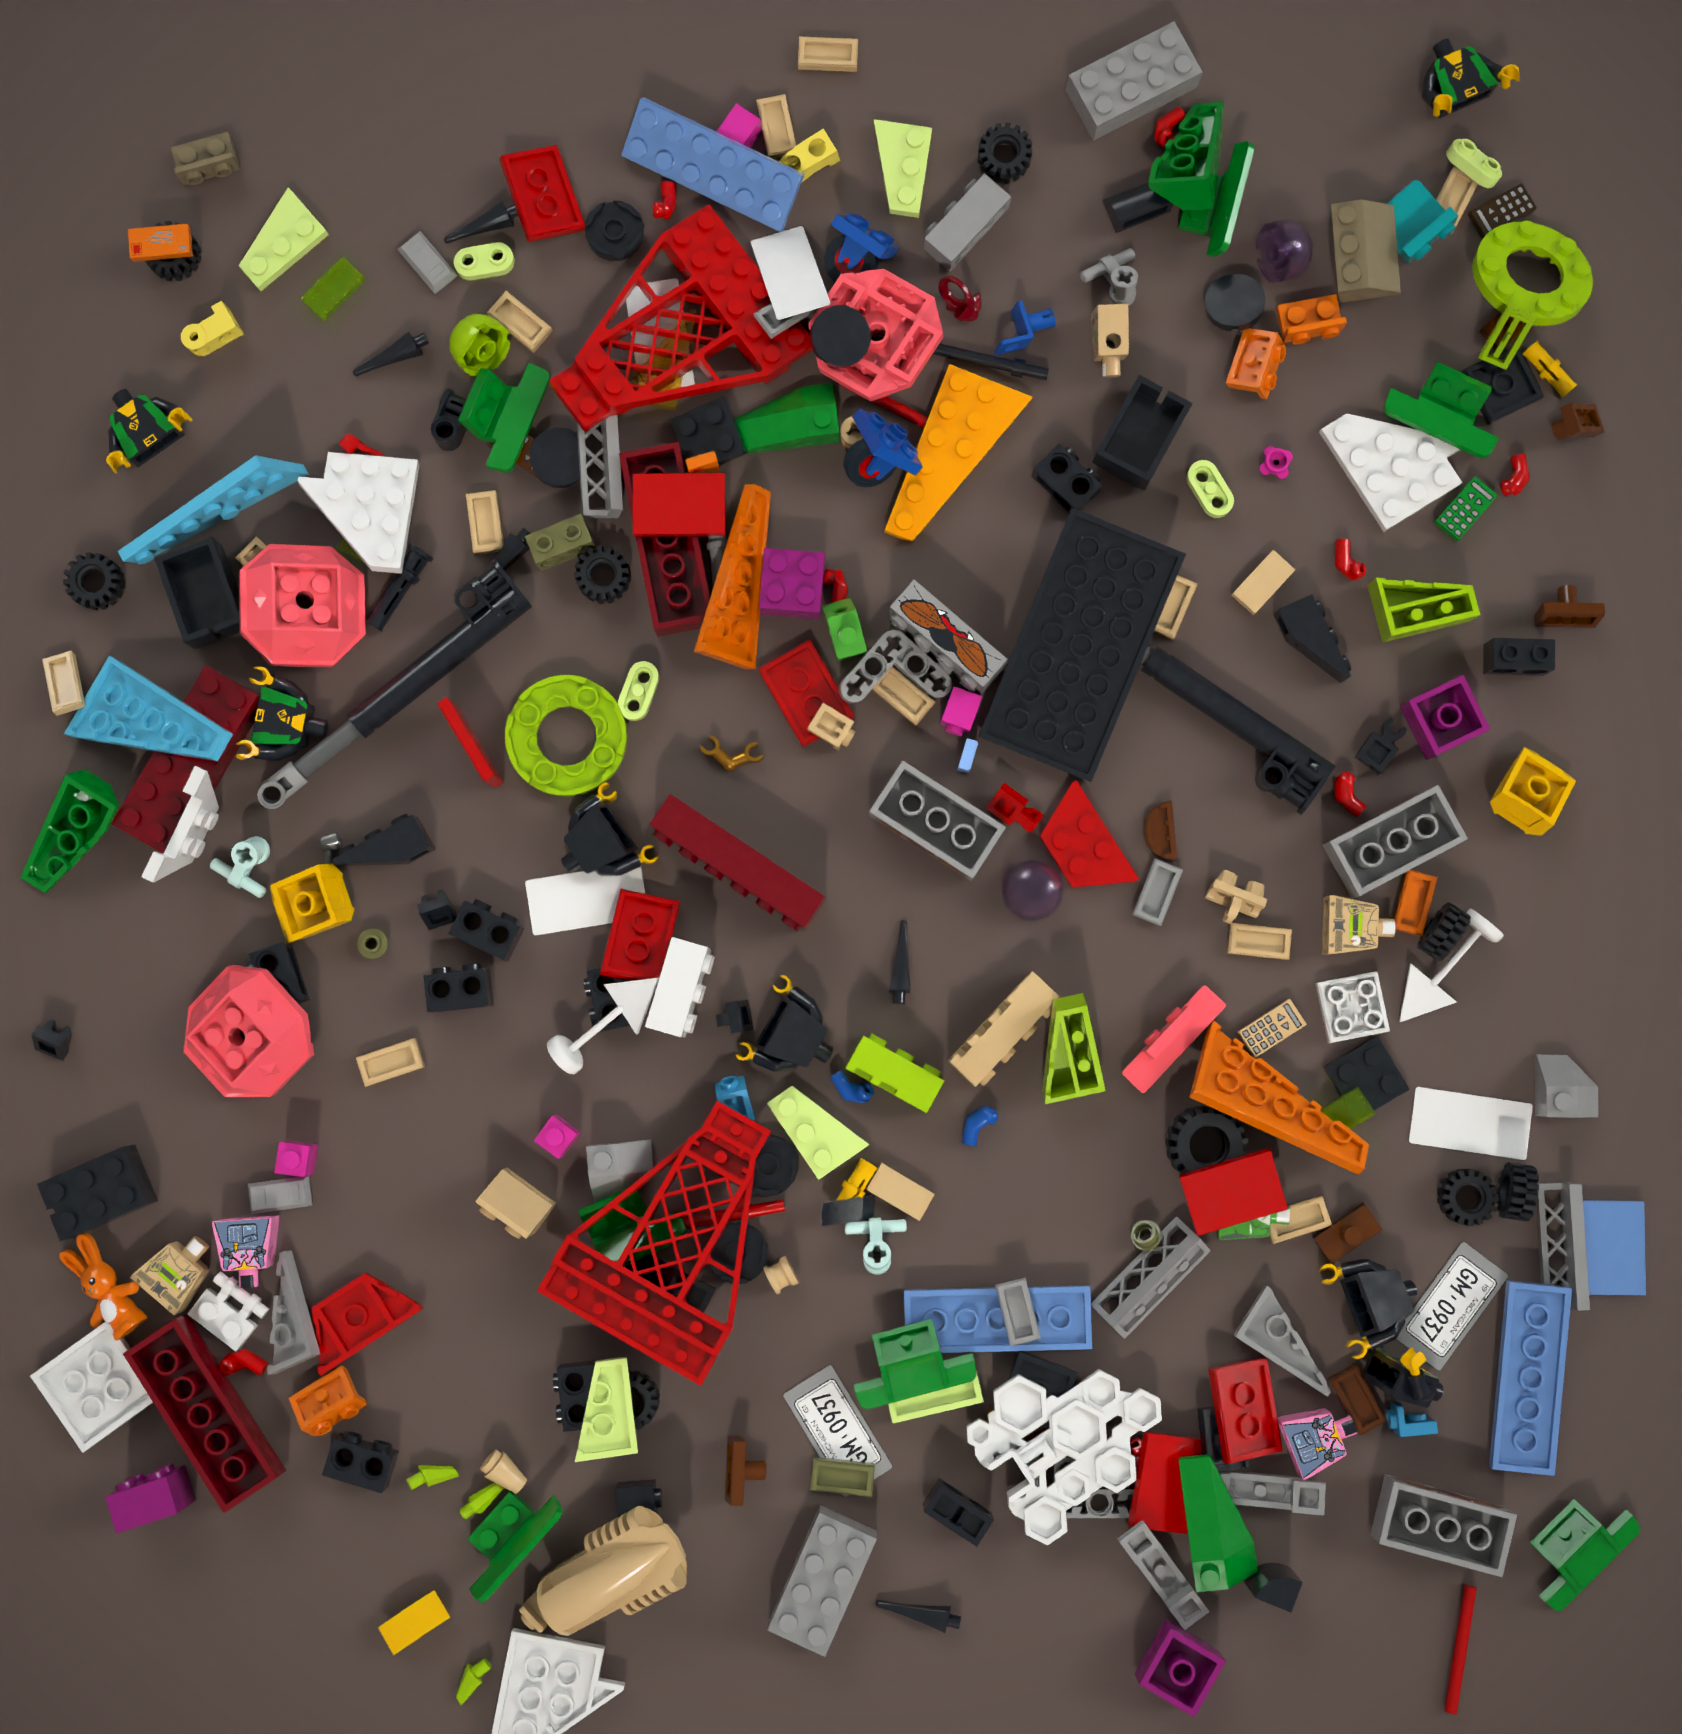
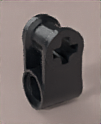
[430,388,467,451]

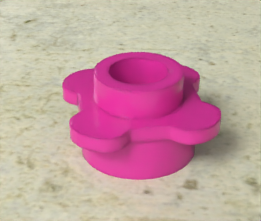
[1259,446,1293,479]

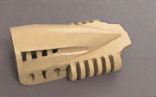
[537,1506,687,1636]

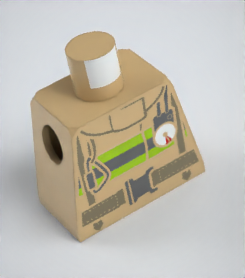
[1091,304,1129,377]
[1322,895,1395,955]
[130,1236,209,1316]

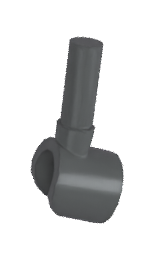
[321,833,342,864]

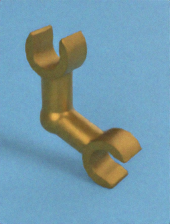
[700,735,764,771]

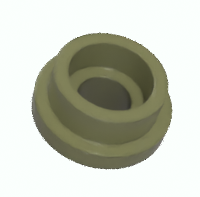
[357,928,389,959]
[1130,1220,1162,1251]

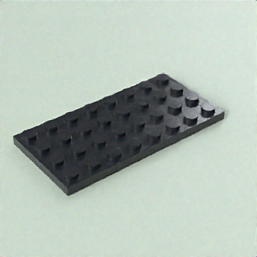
[978,508,1186,782]

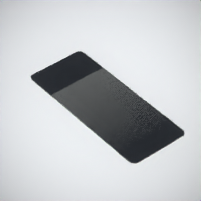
[821,1195,875,1226]

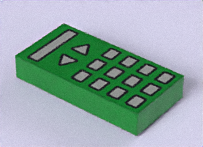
[1434,476,1498,542]

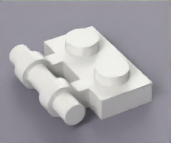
[188,1271,269,1352]

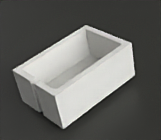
[645,937,715,1038]

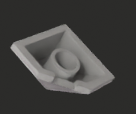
[1535,1054,1598,1118]
[586,1139,654,1203]

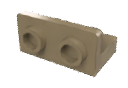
[171,132,240,185]

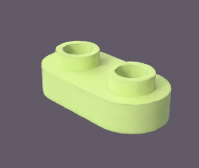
[1446,139,1502,188]
[454,242,515,280]
[1186,460,1234,518]
[618,661,659,721]

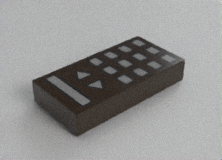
[1468,183,1537,240]

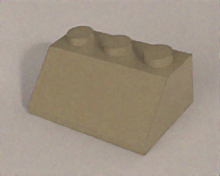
[1331,199,1401,303]

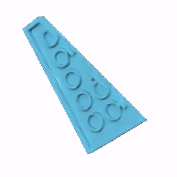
[118,455,309,565]
[64,655,233,761]

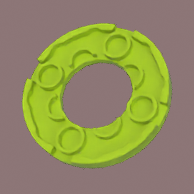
[1472,221,1593,326]
[505,675,628,797]

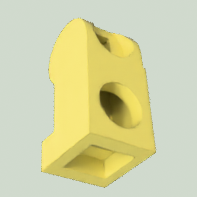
[779,129,840,182]
[181,301,244,356]

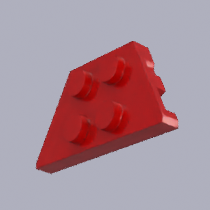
[1039,780,1139,888]
[312,1272,424,1376]

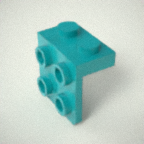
[1387,180,1458,264]

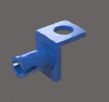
[994,300,1056,356]

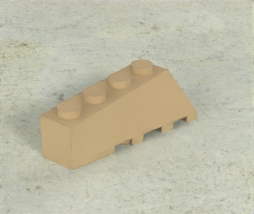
[947,971,1060,1087]

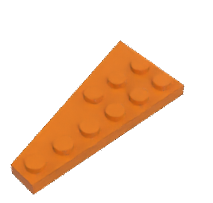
[694,484,771,669]
[1189,1020,1369,1175]

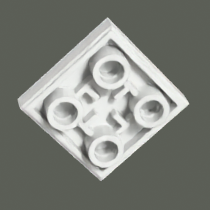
[1315,971,1390,1043]

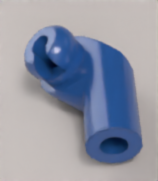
[829,1069,874,1103]
[962,1106,998,1146]

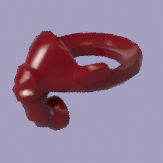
[938,275,982,322]

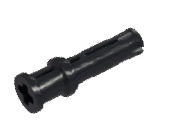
[365,543,434,632]

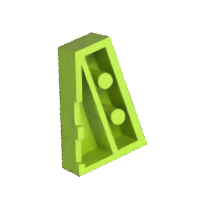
[1367,577,1480,643]
[1042,993,1106,1104]
[845,1033,945,1113]

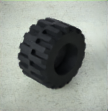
[1165,1105,1248,1174]

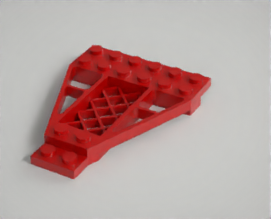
[549,204,813,432]
[537,1101,771,1386]

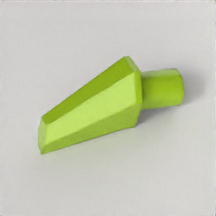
[406,1465,459,1490]
[460,1483,504,1519]
[456,1658,492,1706]

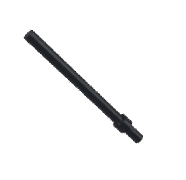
[872,333,1049,381]

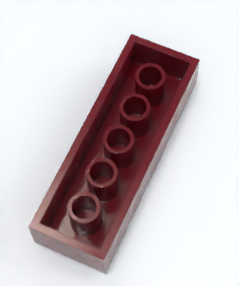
[619,441,711,637]
[111,665,260,853]
[649,794,826,932]
[123,1314,287,1513]

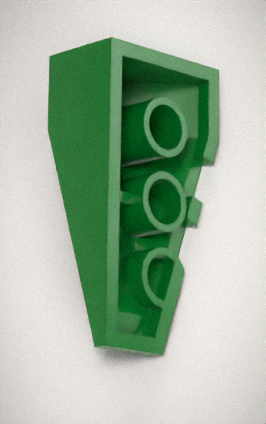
[1148,101,1224,210]
[735,383,840,454]
[20,769,119,893]
[1178,1454,1258,1592]

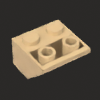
[476,1168,556,1239]

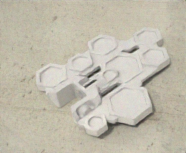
[966,1369,1162,1545]

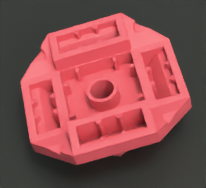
[808,269,944,402]
[239,544,366,667]
[184,965,315,1097]

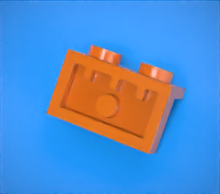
[1275,294,1347,345]
[1226,328,1286,400]
[288,1365,367,1436]

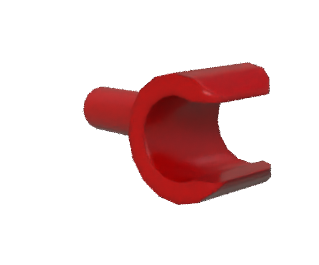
[339,434,383,457]

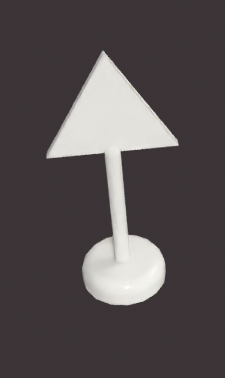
[1399,908,1504,1022]
[547,978,659,1075]

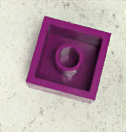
[759,548,825,620]
[1399,675,1491,760]
[105,1463,196,1534]
[1134,1619,1226,1718]

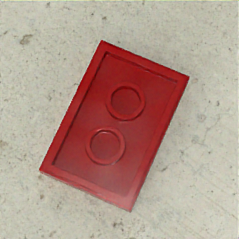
[499,145,585,242]
[633,473,725,537]
[758,639,855,748]
[438,697,504,788]
[600,889,680,985]
[1179,1148,1288,1236]
[1208,1357,1283,1464]
[1128,1431,1202,1534]

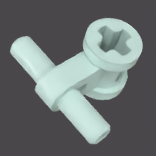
[210,836,270,898]
[844,1217,907,1275]

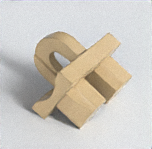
[1205,870,1267,924]

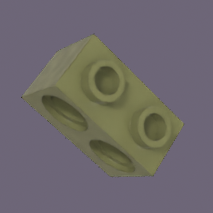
[525,514,596,571]

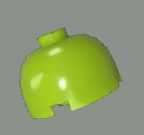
[449,314,510,376]

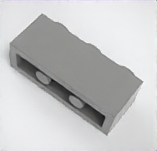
[924,173,1011,272]

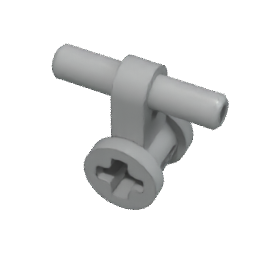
[1080,248,1138,306]

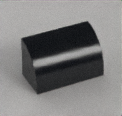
[1102,182,1173,233]
[1244,1563,1303,1613]

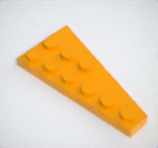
[884,364,1033,543]

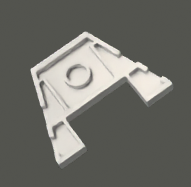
[141,766,219,882]

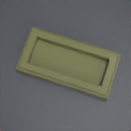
[810,1457,875,1497]

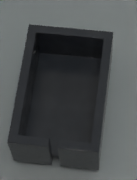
[1092,375,1193,491]
[154,537,240,649]
[37,1145,158,1242]

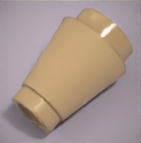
[480,1449,527,1494]

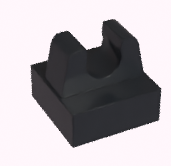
[417,890,457,930]
[715,1000,753,1034]
[32,1020,72,1061]

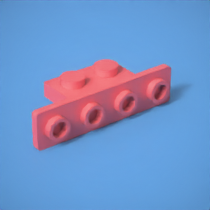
[1122,985,1226,1093]

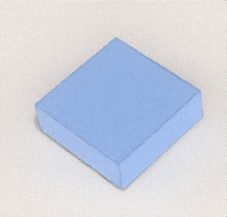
[957,738,978,774]

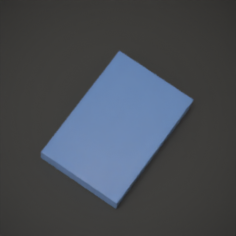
[1583,1200,1646,1295]

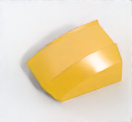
[1490,747,1576,836]
[270,863,355,943]

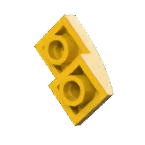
[378,1590,450,1656]

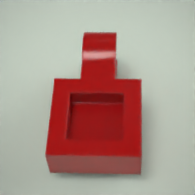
[986,783,1044,833]

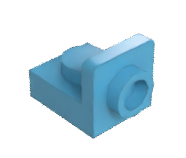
[715,1076,756,1121]
[1386,1401,1438,1437]

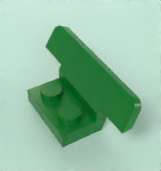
[1178,141,1255,257]
[1383,362,1499,459]
[458,363,550,473]
[578,1188,687,1266]
[853,1319,976,1409]
[468,1491,562,1603]
[1530,1499,1640,1611]

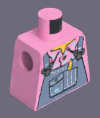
[212,1215,279,1288]
[1277,1408,1357,1480]

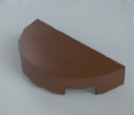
[1143,800,1178,861]

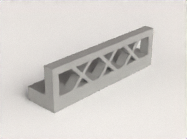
[576,415,623,519]
[1536,1182,1590,1311]
[1091,1216,1211,1339]

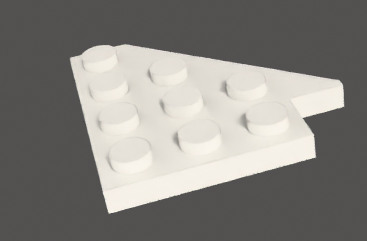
[1319,414,1462,532]
[297,452,420,574]
[492,1628,625,1734]

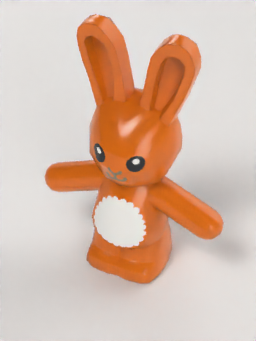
[59,1233,147,1341]

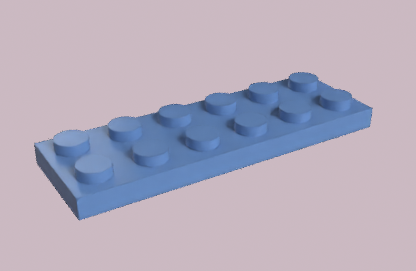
[621,97,805,232]
[1489,1280,1572,1476]
[904,1285,1092,1353]

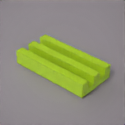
[1479,303,1536,370]

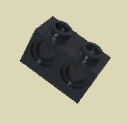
[1031,444,1102,513]
[1483,638,1555,676]
[448,899,524,961]
[248,942,310,1004]
[423,963,493,1013]
[584,968,630,1032]
[553,1360,597,1432]
[322,1431,399,1493]
[922,1478,994,1547]

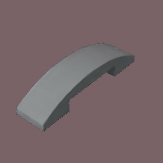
[1219,1471,1326,1516]
[1117,1520,1210,1630]

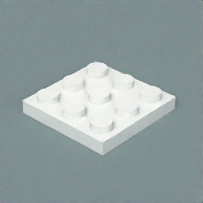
[30,1322,153,1453]

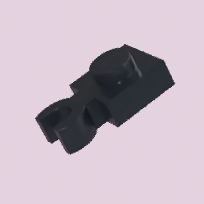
[1354,718,1407,775]

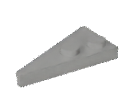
[267,1250,320,1375]
[1233,1285,1331,1397]

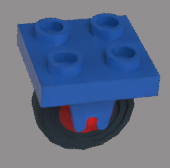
[824,212,899,282]
[843,408,923,488]

